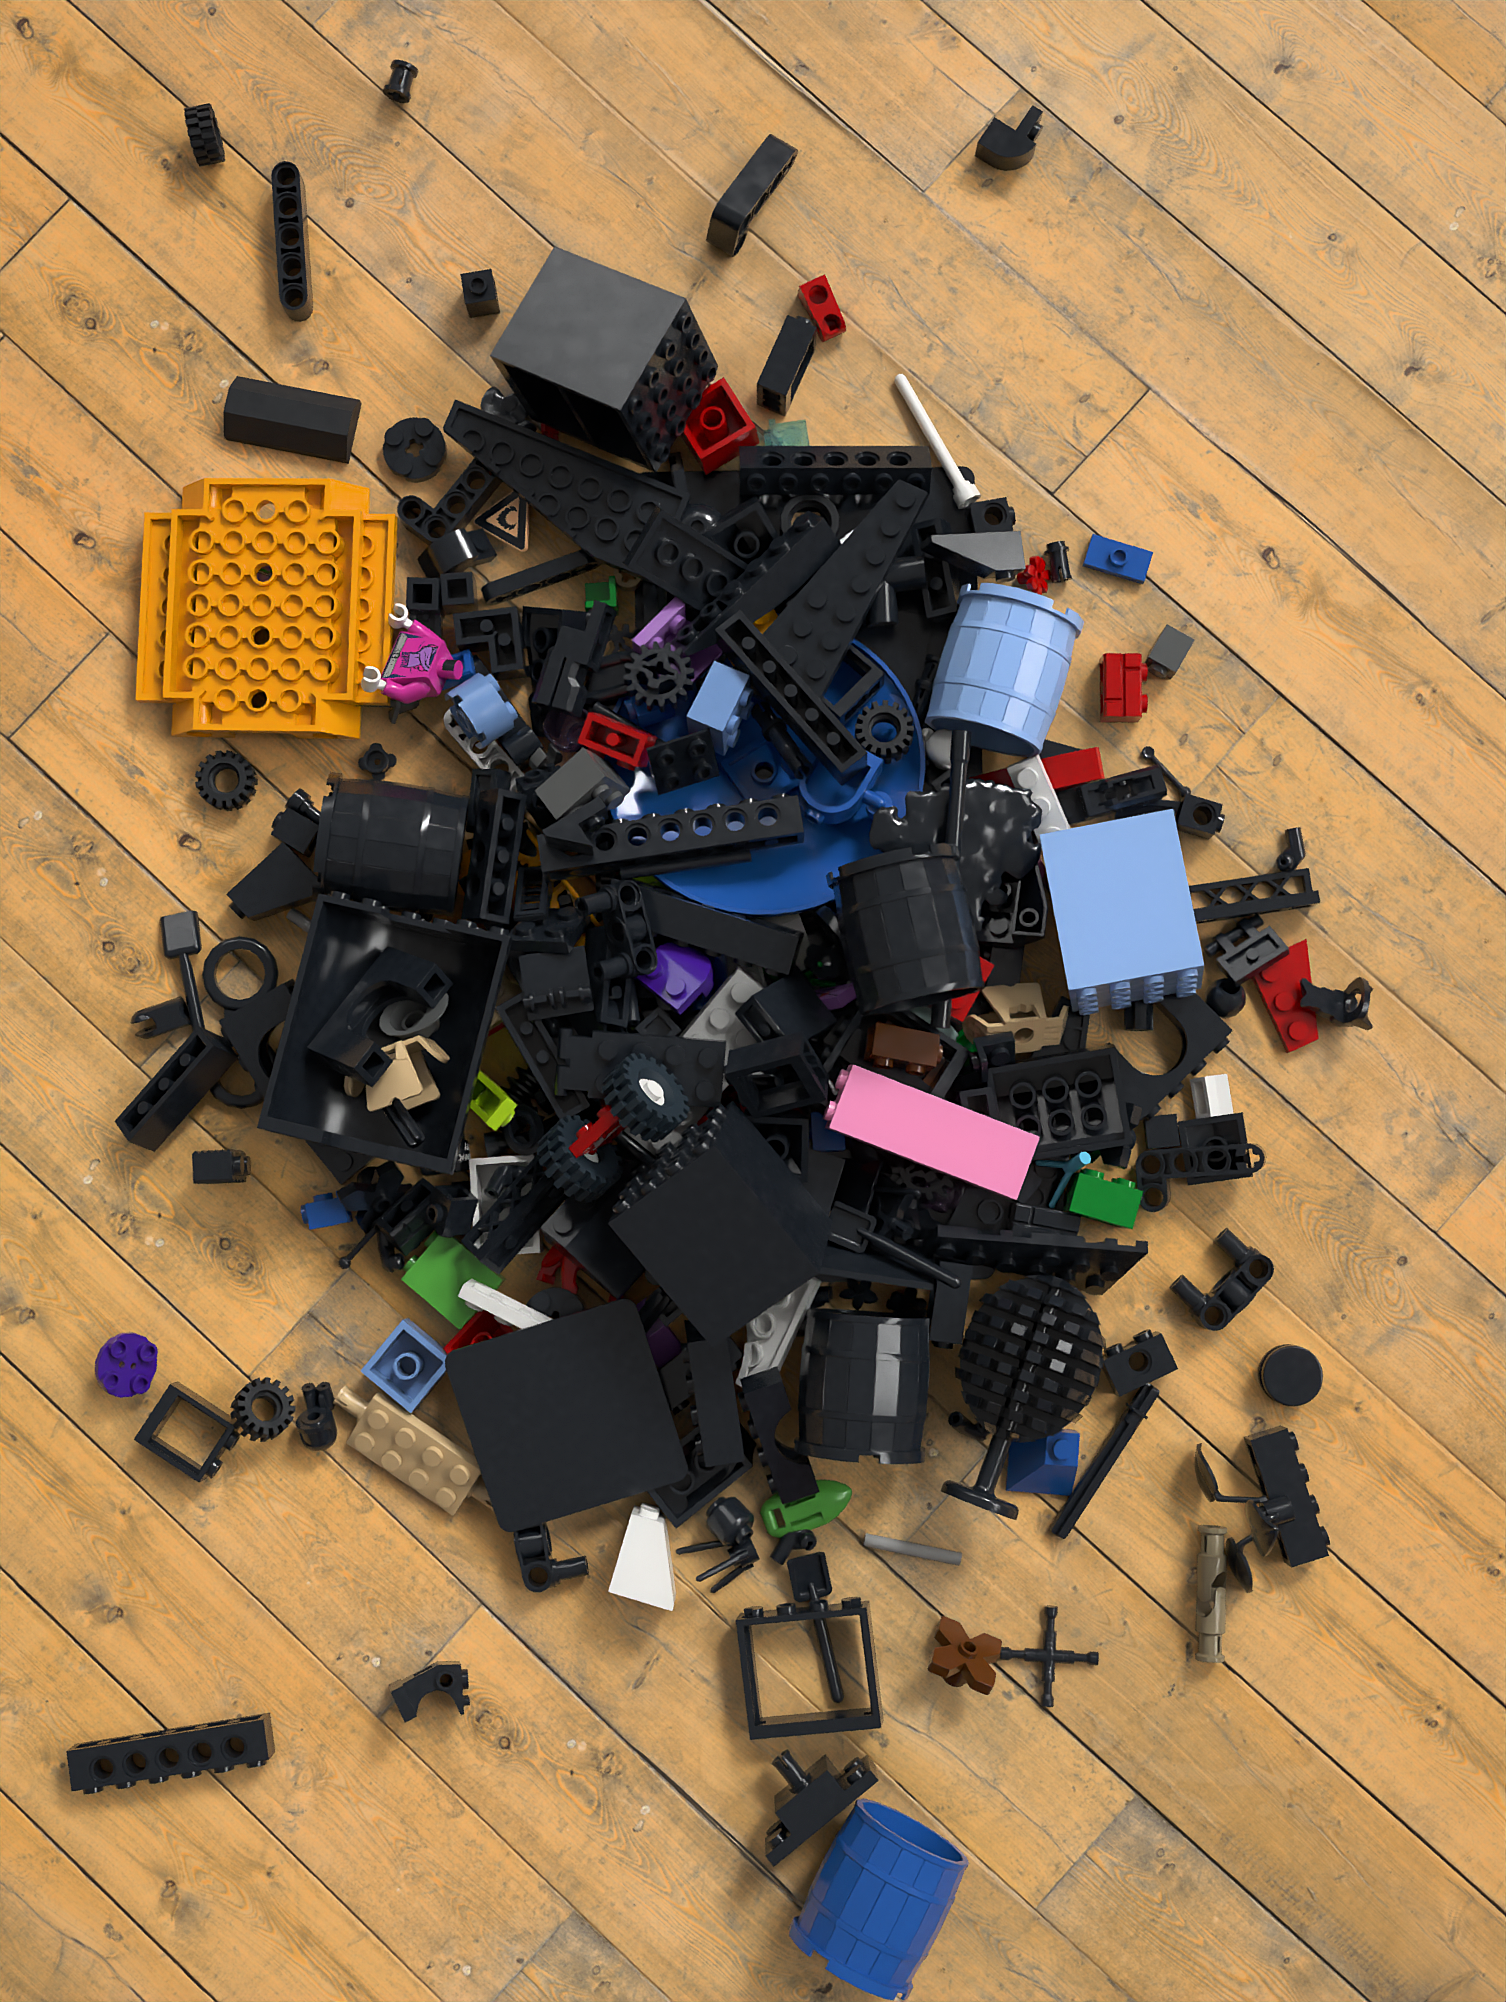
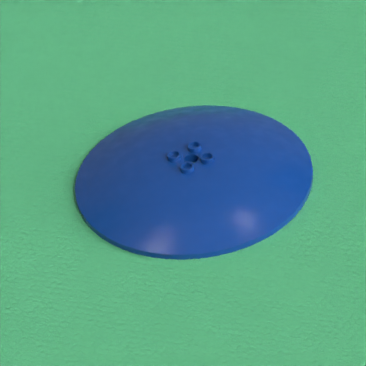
[605,613,925,917]

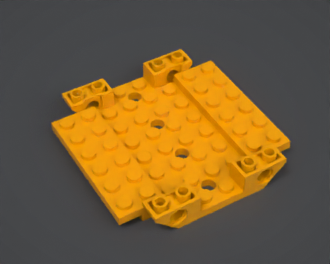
[135,478,398,739]

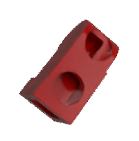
[797,274,846,342]

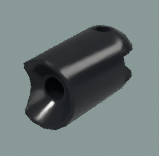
[130,996,191,1039]

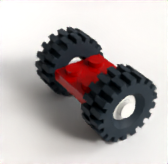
[537,1053,689,1202]

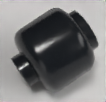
[706,1496,754,1546]

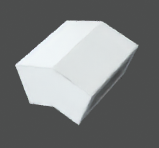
[1190,1074,1234,1119]

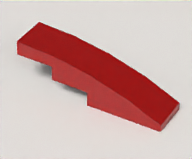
[970,747,1105,793]

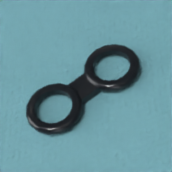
[202,936,279,1109]

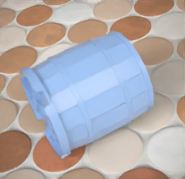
[925,583,1084,757]

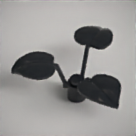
[1195,1443,1295,1593]

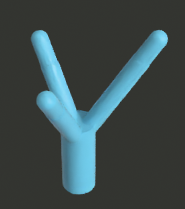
[1035,1152,1091,1209]

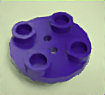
[95,1332,158,1398]

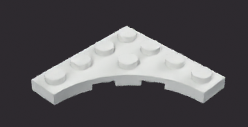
[735,1277,822,1387]

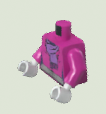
[361,603,463,704]

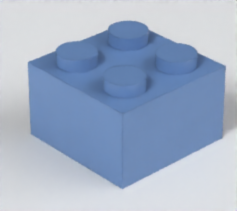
[686,661,754,756]
[361,1318,447,1413]

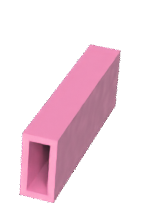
[823,1065,1040,1200]

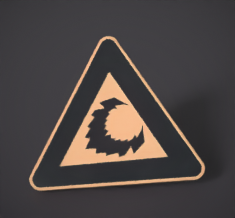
[474,491,530,552]

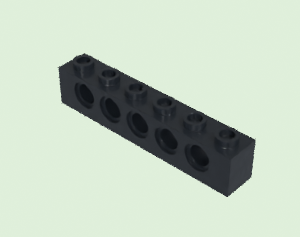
[739,446,932,495]
[66,1713,275,1794]

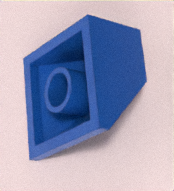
[1006,1429,1080,1496]

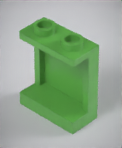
[401,1230,506,1330]

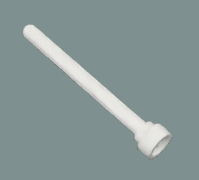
[894,374,981,509]

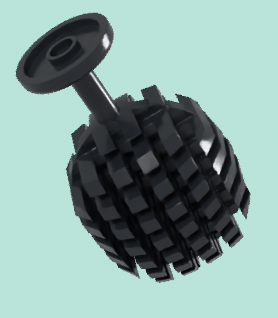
[941,1274,1106,1520]

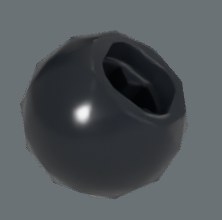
[1205,978,1246,1019]

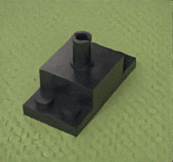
[765,1749,879,1867]

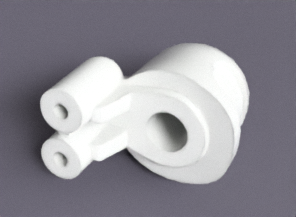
[922,728,952,770]

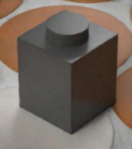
[1144,624,1194,679]

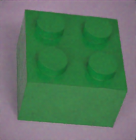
[1063,1168,1143,1229]

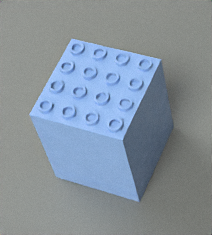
[1040,809,1204,1015]

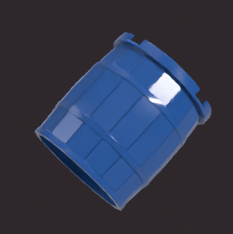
[788,1798,969,2001]

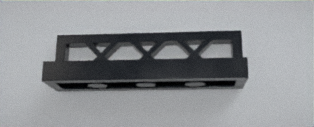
[1189,868,1320,924]
[461,1155,568,1275]

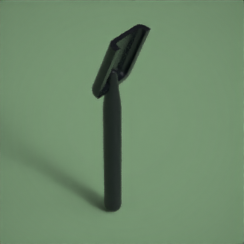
[160,911,205,1031]
[828,1200,962,1289]
[787,1552,844,1703]

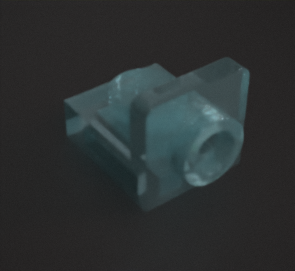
[763,419,810,446]

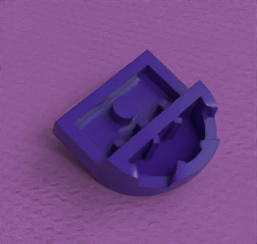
[634,943,714,1015]

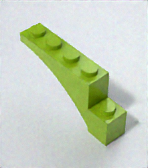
[470,1070,517,1131]

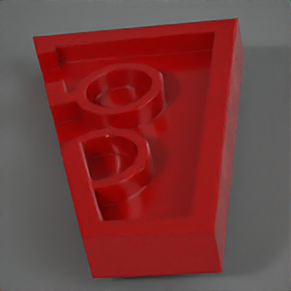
[1252,939,1319,1053]

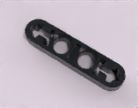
[481,549,602,605]

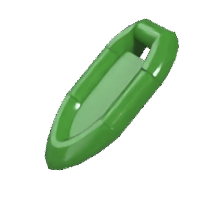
[760,1479,852,1538]

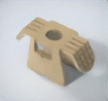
[962,982,1069,1053]
[344,1035,450,1116]

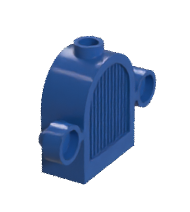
[781,747,892,825]

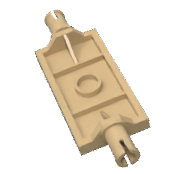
[333,1386,495,1516]

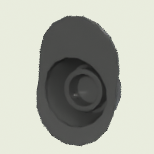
[380,993,449,1041]

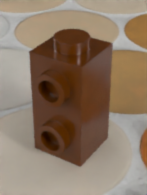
[864,1022,943,1076]

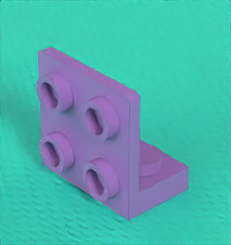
[632,596,723,691]

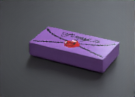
[814,983,857,1010]

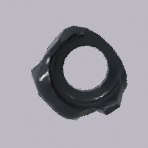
[1300,977,1373,1030]

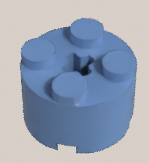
[445,673,518,749]

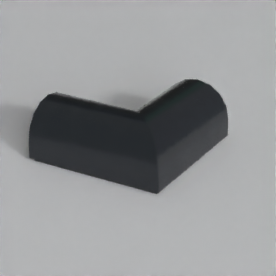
[866,555,928,628]

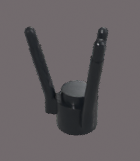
[676,1538,760,1593]

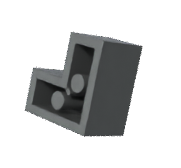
[535,747,631,821]

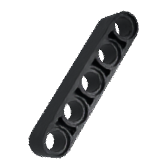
[271,161,313,322]

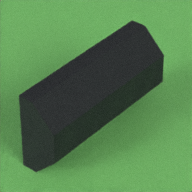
[223,376,362,464]

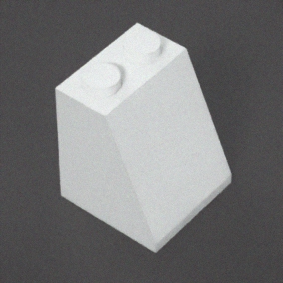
[608,1503,676,1611]

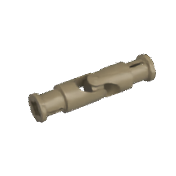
[1195,1525,1227,1663]

